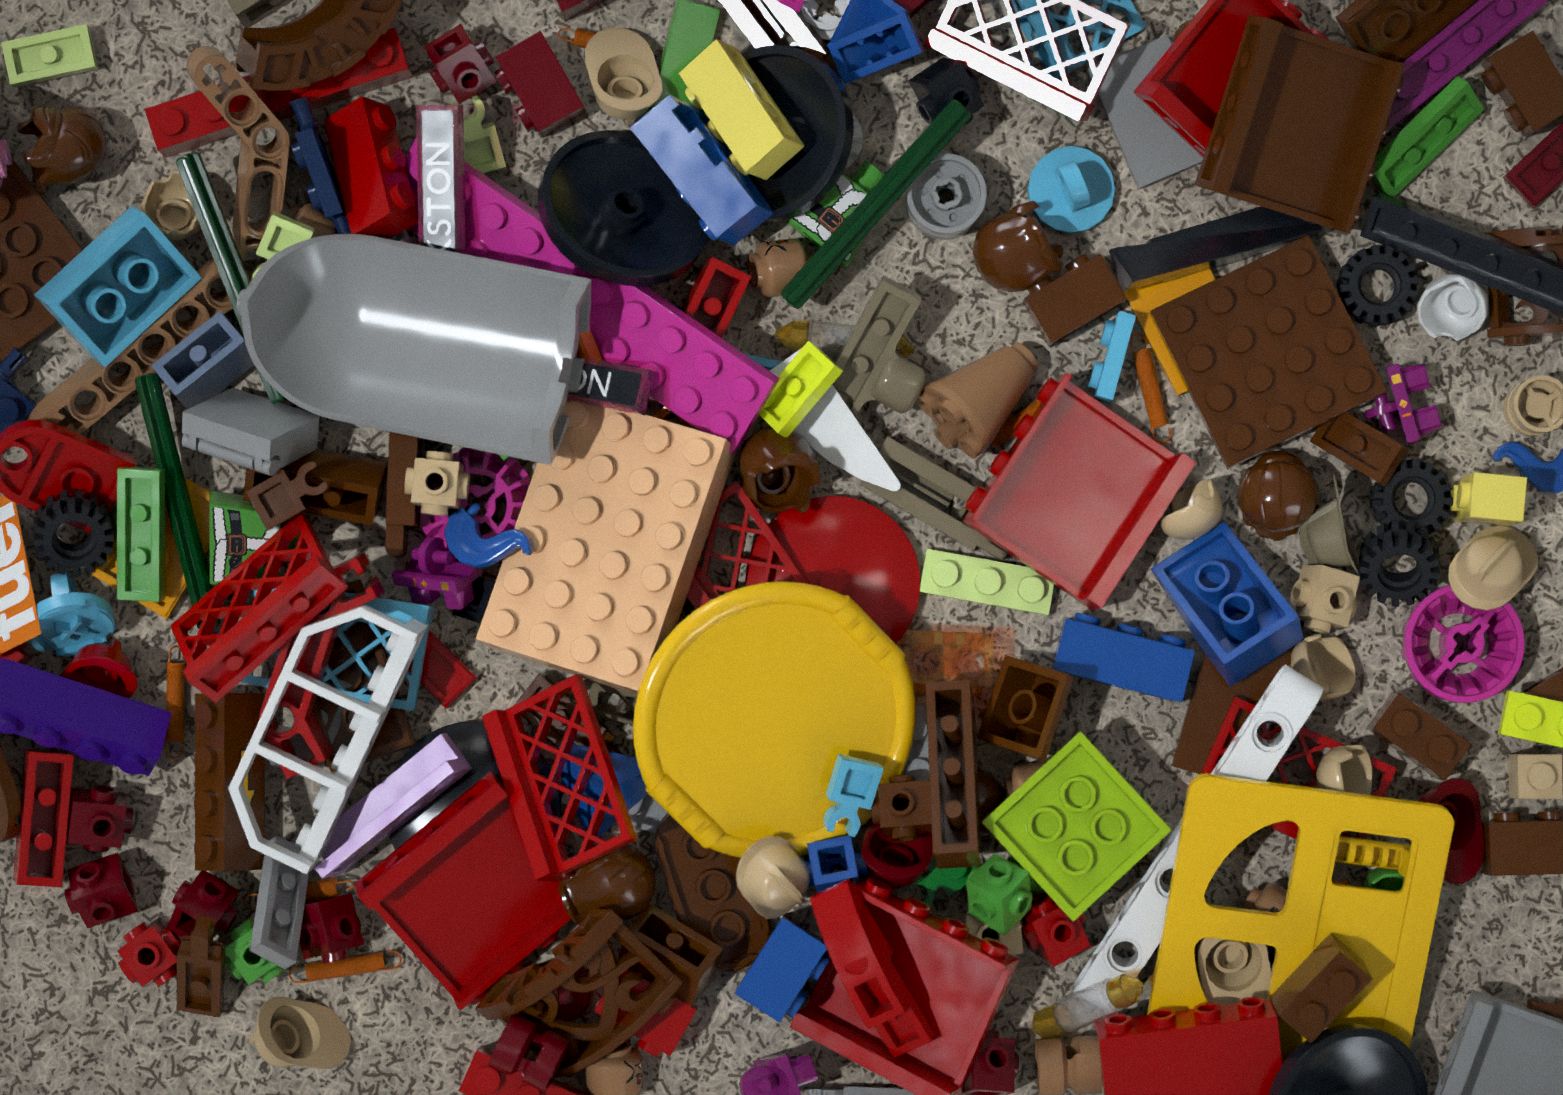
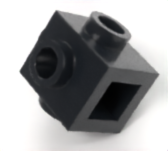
[908,57,985,126]

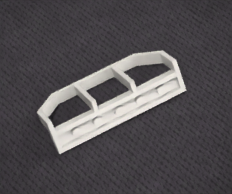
[228,605,428,874]

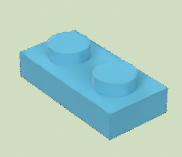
[1088,311,1136,403]

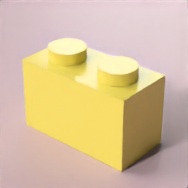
[1449,472,1527,527]

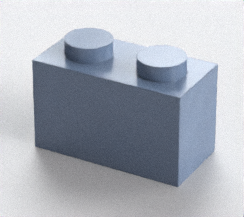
[151,311,254,409]

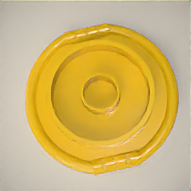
[633,581,916,858]

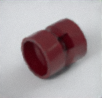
[488,1013,571,1092]

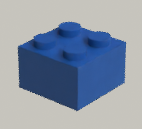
[734,915,831,1023]

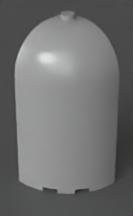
[236,234,591,465]

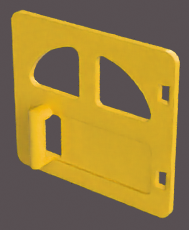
[1147,774,1454,1065]

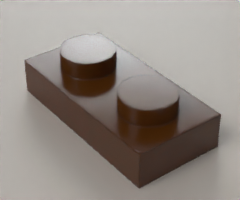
[1310,412,1408,486]

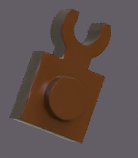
[246,462,331,531]

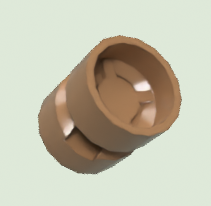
[1035,1035,1102,1095]

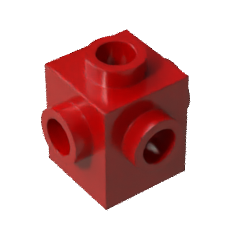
[1021,892,1091,967]
[117,922,182,987]

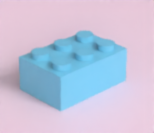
[34,206,202,367]

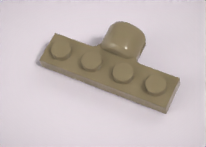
[832,276,927,418]

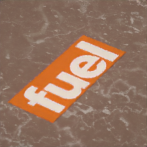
[0,495,41,654]

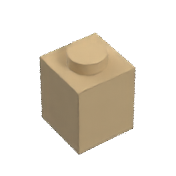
[1508,754,1563,799]

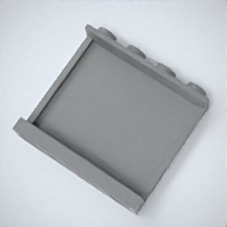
[1433,989,1563,1095]

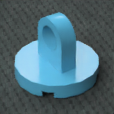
[1027,146,1115,234]
[28,570,116,657]

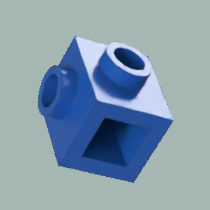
[804,835,869,893]

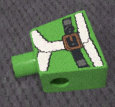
[784,160,884,271]
[209,491,301,584]

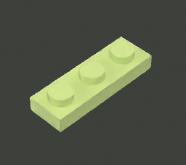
[920,549,1054,616]

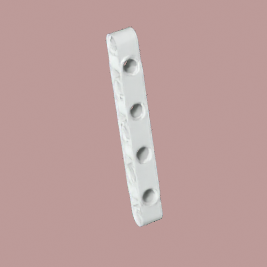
[1072,664,1324,1014]

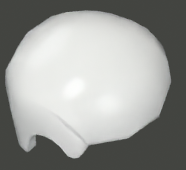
[1417,273,1489,341]

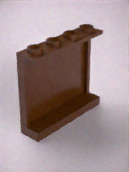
[1195,15,1405,234]

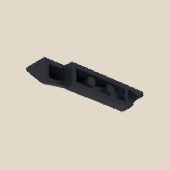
[1109,206,1323,292]

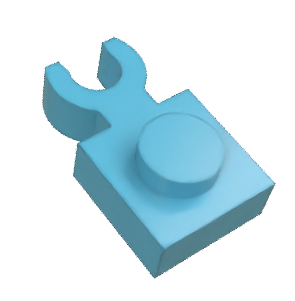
[823,753,884,837]

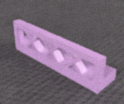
[315,733,472,878]

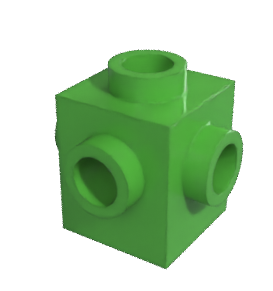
[966,853,1032,936]
[224,918,285,985]

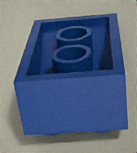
[1151,521,1304,687]

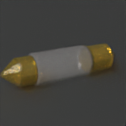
[775,320,914,358]
[1031,974,1143,1038]

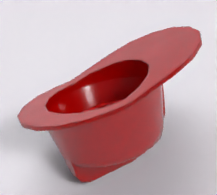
[60,639,137,698]

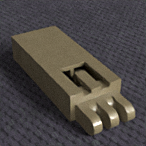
[860,436,1007,561]

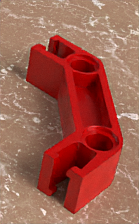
[259,552,384,779]

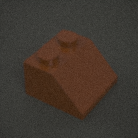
[977,655,1074,761]

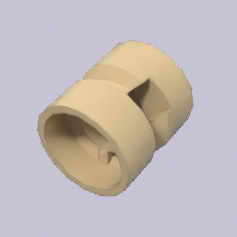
[1503,375,1563,437]

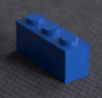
[1051,612,1195,703]

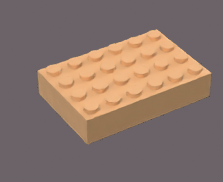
[476,394,736,695]

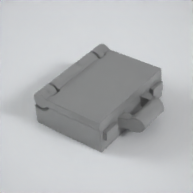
[181,388,319,476]

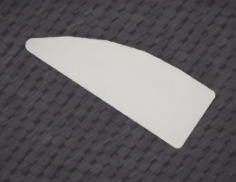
[770,348,901,491]

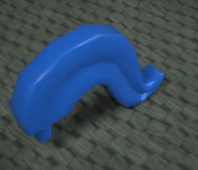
[1492,442,1563,493]
[444,503,533,569]

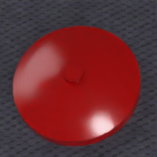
[745,496,920,644]

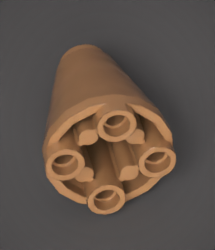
[916,343,1039,459]

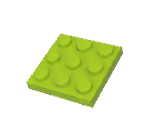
[981,731,1172,921]

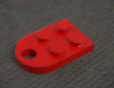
[0,420,136,534]

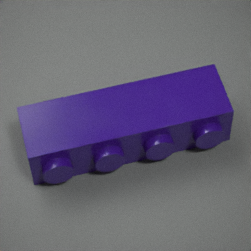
[0,658,172,776]

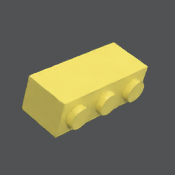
[678,39,804,180]

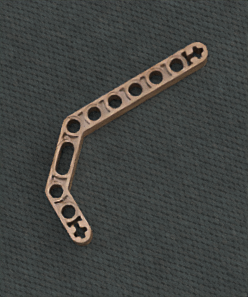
[28,46,290,434]

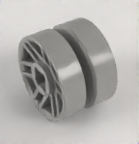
[905,153,987,240]

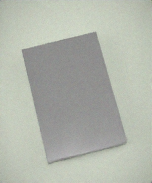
[1087,35,1203,190]

